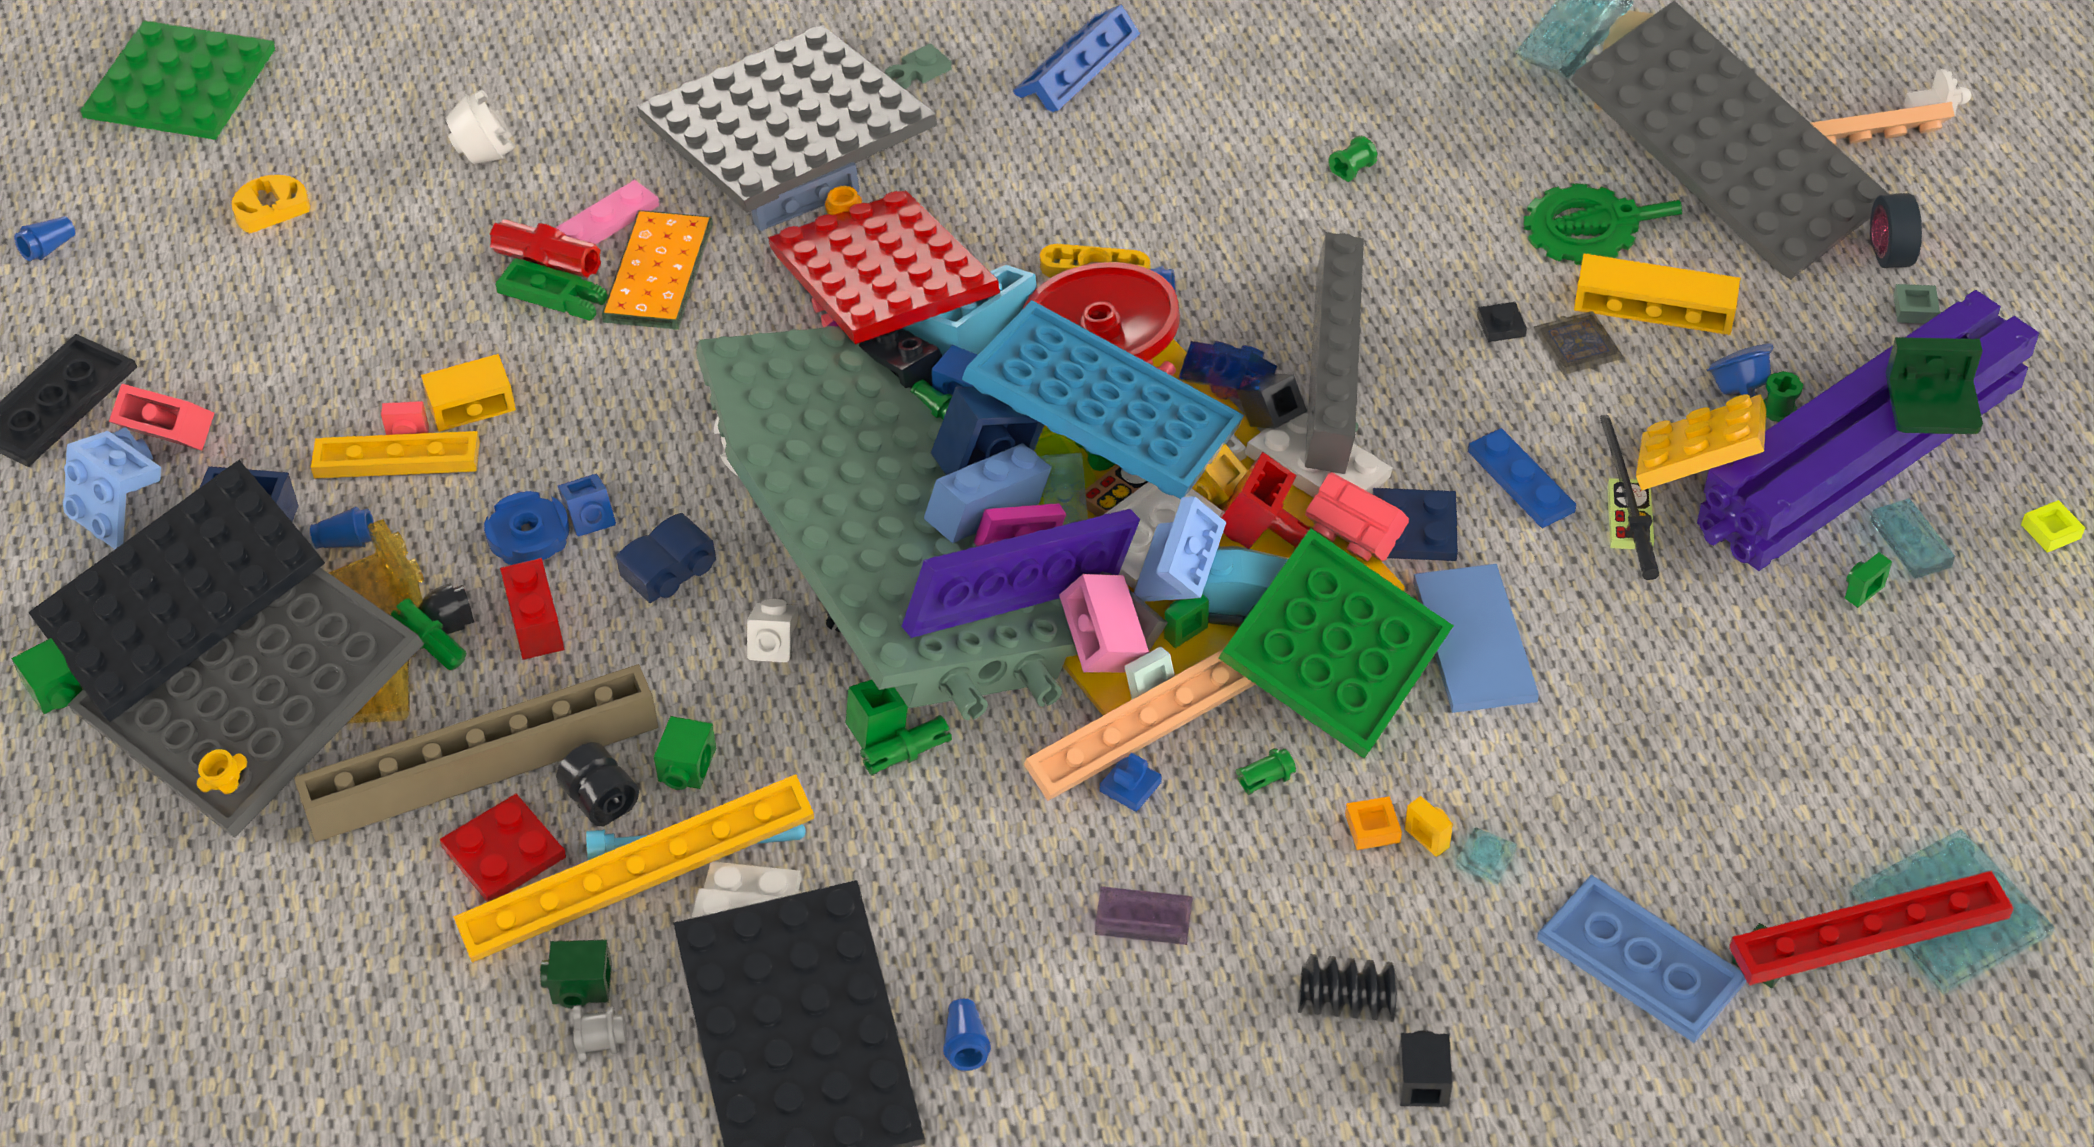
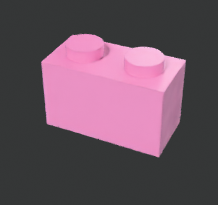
[1059,574,1149,672]

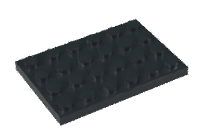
[28,460,325,722]
[673,880,925,1147]

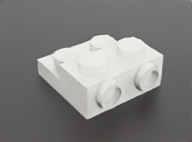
[692,862,801,918]

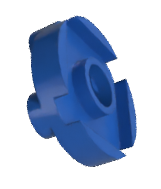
[484,491,570,565]

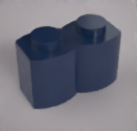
[616,513,717,604]

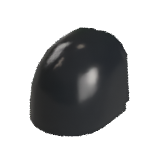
[418,583,474,634]

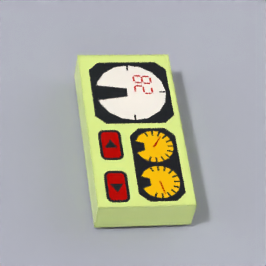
[1607,478,1654,549]

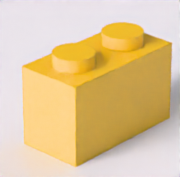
[421,354,516,432]

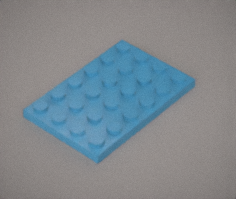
[962,300,1244,499]

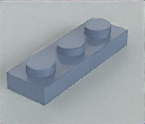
[752,162,860,231]

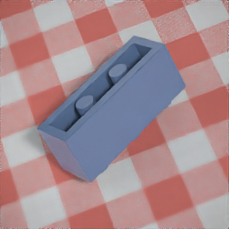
[924,443,1052,543]

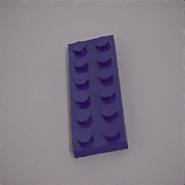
[901,509,1140,638]

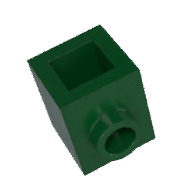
[540,939,612,1009]

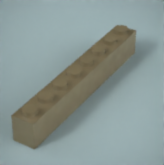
[294,664,659,843]

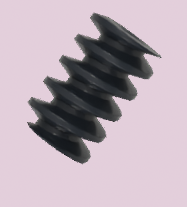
[1298,954,1398,1022]

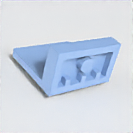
[63,431,161,549]
[1134,496,1226,601]

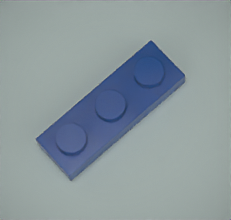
[1468,428,1576,528]

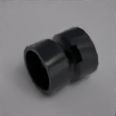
[556,742,639,827]

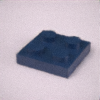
[1373,488,1458,561]

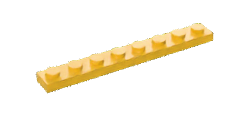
[453,774,814,963]

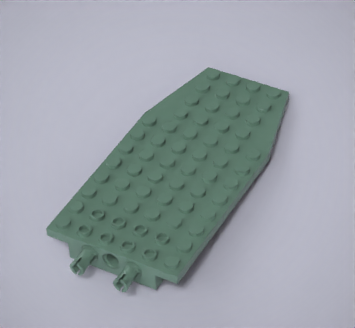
[696,326,1078,720]

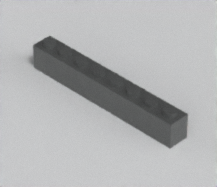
[1304,232,1364,474]

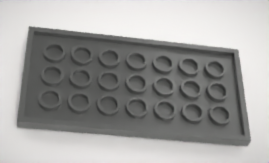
[1571,0,1889,280]

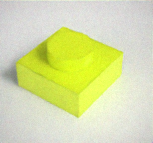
[2021,500,2085,553]

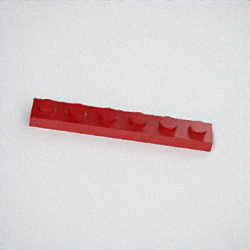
[1729,871,2014,986]

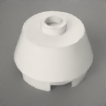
[446,90,516,164]

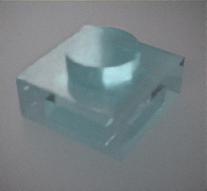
[1456,827,1517,885]

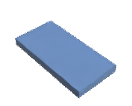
[1413,564,1539,713]
[1537,875,1747,1043]

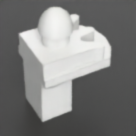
[1904,69,1971,115]

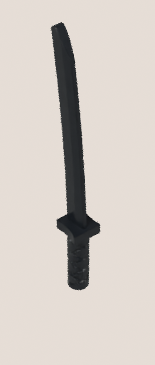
[1600,415,1659,580]

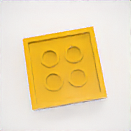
[1636,394,1766,491]

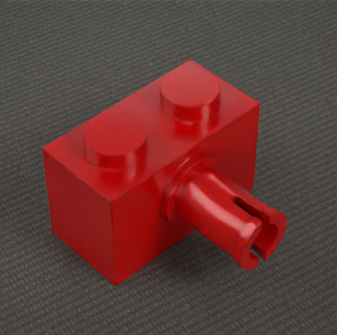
[1219,452,1313,550]

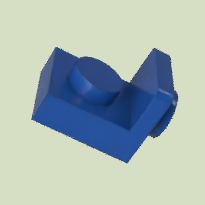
[557,473,616,537]

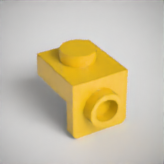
[1193,443,1248,506]

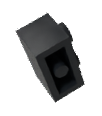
[859,328,942,388]

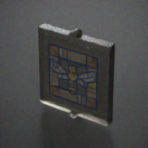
[1534,311,1623,375]

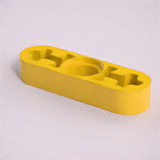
[1040,244,1150,278]

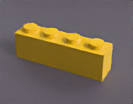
[1574,254,1741,335]

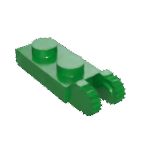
[495,258,608,321]

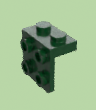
[1886,337,1983,434]

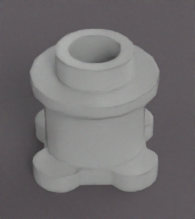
[573,1005,627,1062]

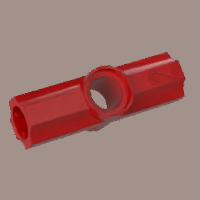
[490,219,601,278]

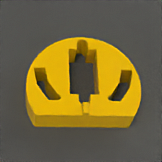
[232,175,310,234]

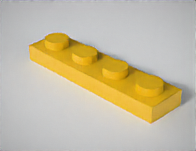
[311,431,480,479]

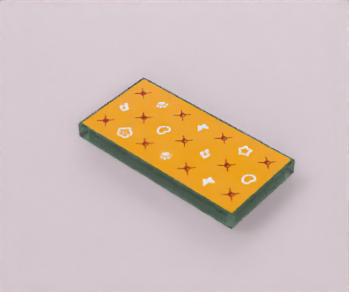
[602,210,713,330]

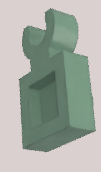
[885,43,952,89]

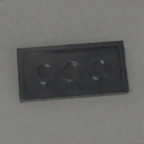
[0,334,137,467]

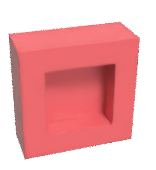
[381,401,429,435]

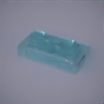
[1040,453,1088,525]
[1870,498,1955,579]

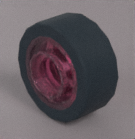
[1870,193,1922,268]

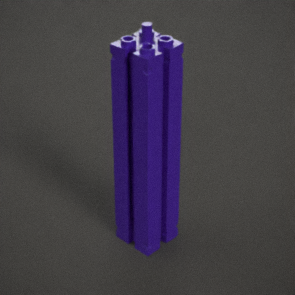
[1697,289,2040,571]

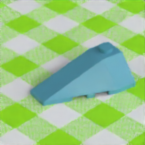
[1202,546,1289,616]

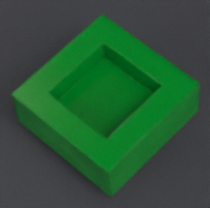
[1844,552,1892,608]
[1164,594,1209,648]

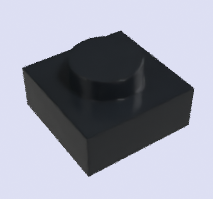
[1477,302,1527,342]

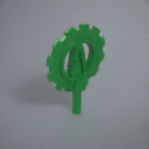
[1523,183,1682,265]

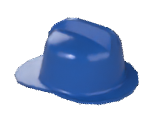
[1706,343,1774,398]

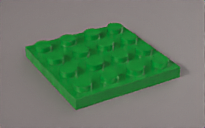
[80,20,275,140]
[1218,528,1454,758]

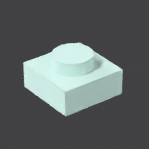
[1124,647,1175,699]

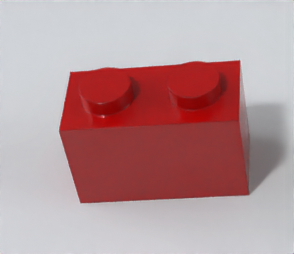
[500,558,565,660]

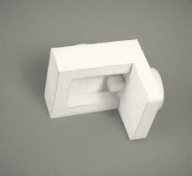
[747,599,798,662]

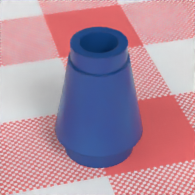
[14,216,76,261]
[310,507,376,549]
[943,998,991,1071]

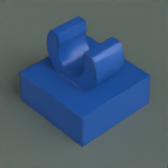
[1100,752,1162,812]

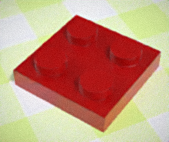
[439,793,566,902]

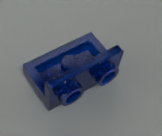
[1179,341,1278,390]

